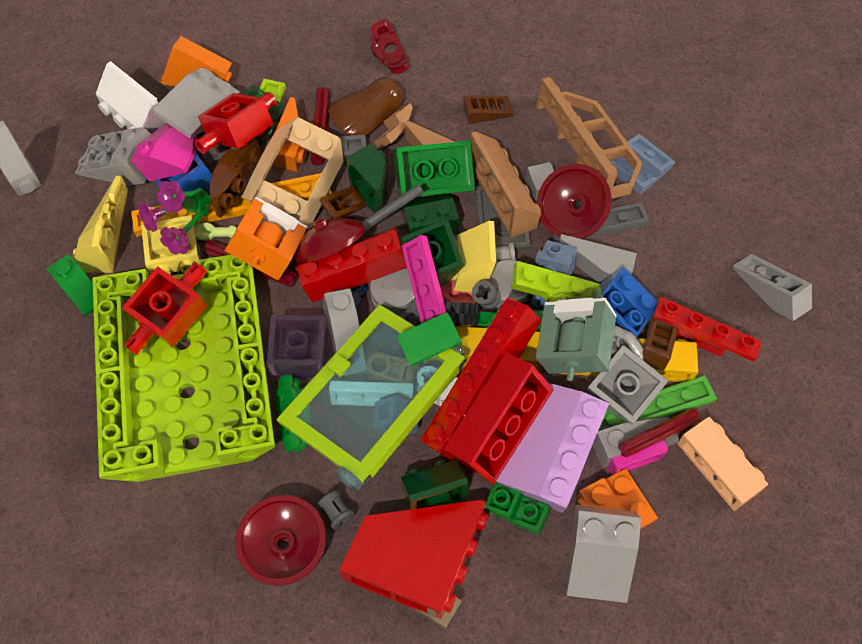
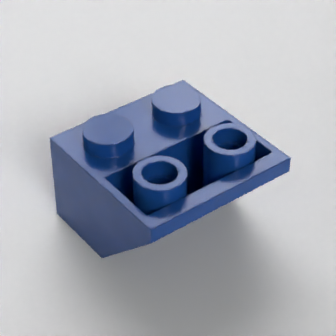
[593,267,658,337]

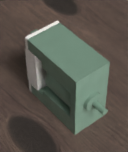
[535,295,616,381]

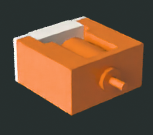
[225,197,308,280]

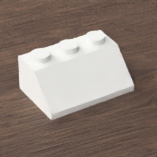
[96,61,166,134]

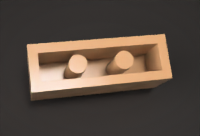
[677,417,768,511]

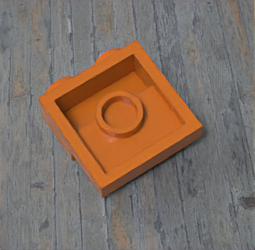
[576,469,658,529]

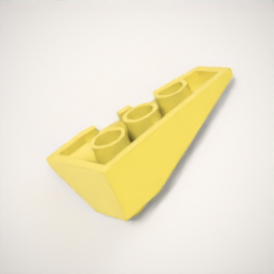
[73,176,128,273]

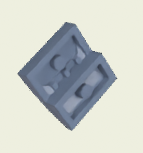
[610,134,675,194]

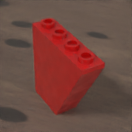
[339,500,489,619]

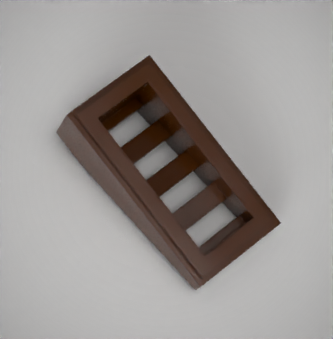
[463,95,513,124]
[642,316,678,371]

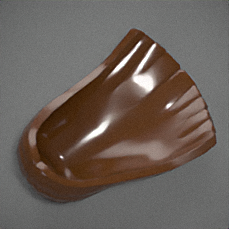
[328,77,403,137]

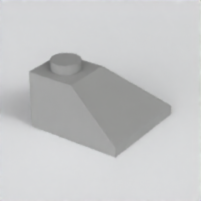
[584,345,668,425]

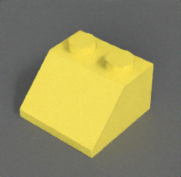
[451,221,496,293]

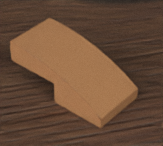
[374,103,413,149]

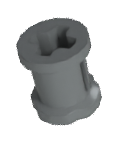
[471,281,501,309]
[317,490,355,530]

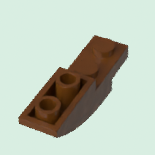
[210,138,262,218]

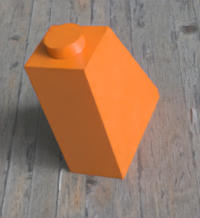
[160,36,232,86]

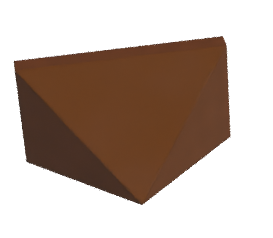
[319,186,367,219]

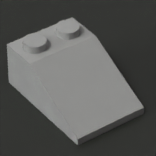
[152,67,240,139]
[566,505,641,603]

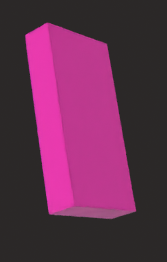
[607,441,669,476]

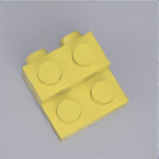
[141,215,201,274]

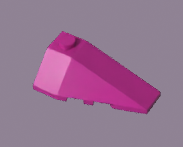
[131,123,197,182]

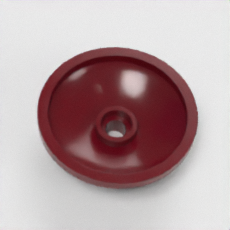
[537,164,612,239]
[293,218,365,263]
[235,495,326,586]

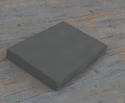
[475,186,531,251]

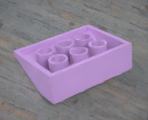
[496,383,609,513]

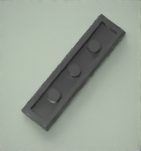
[550,202,650,243]

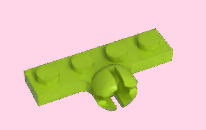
[512,261,600,302]

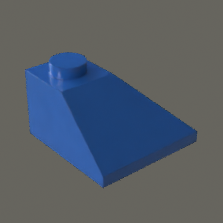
[155,152,212,199]

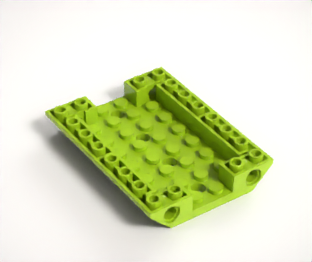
[93,255,275,482]

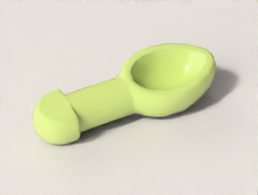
[195,222,237,241]

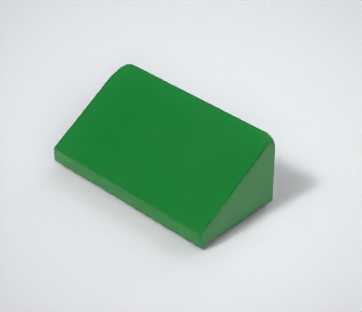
[397,312,462,367]

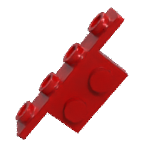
[653,297,761,362]

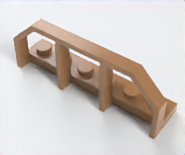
[536,77,643,199]

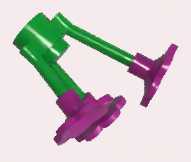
[138,181,211,255]

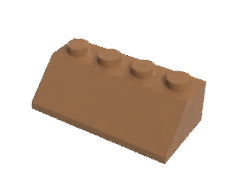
[471,132,541,238]

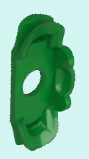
[276,375,312,453]

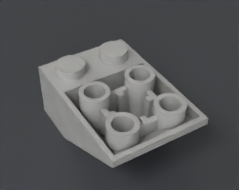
[75,127,151,186]

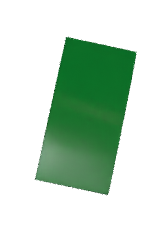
[485,482,551,536]

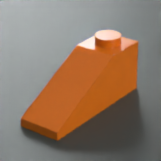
[272,97,307,171]

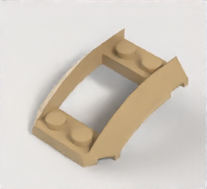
[241,117,343,230]

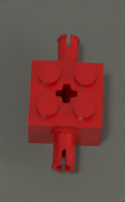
[195,92,277,154]
[122,261,208,356]

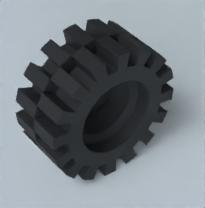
[444,301,479,325]

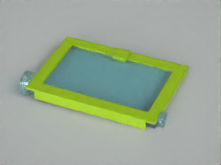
[276,304,466,492]

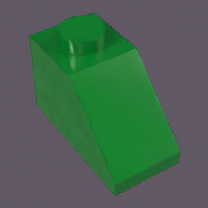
[46,254,94,317]

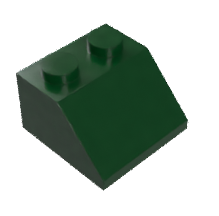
[346,143,388,213]
[400,193,459,235]
[399,218,465,287]
[401,460,468,510]

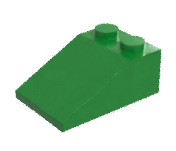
[393,140,475,197]

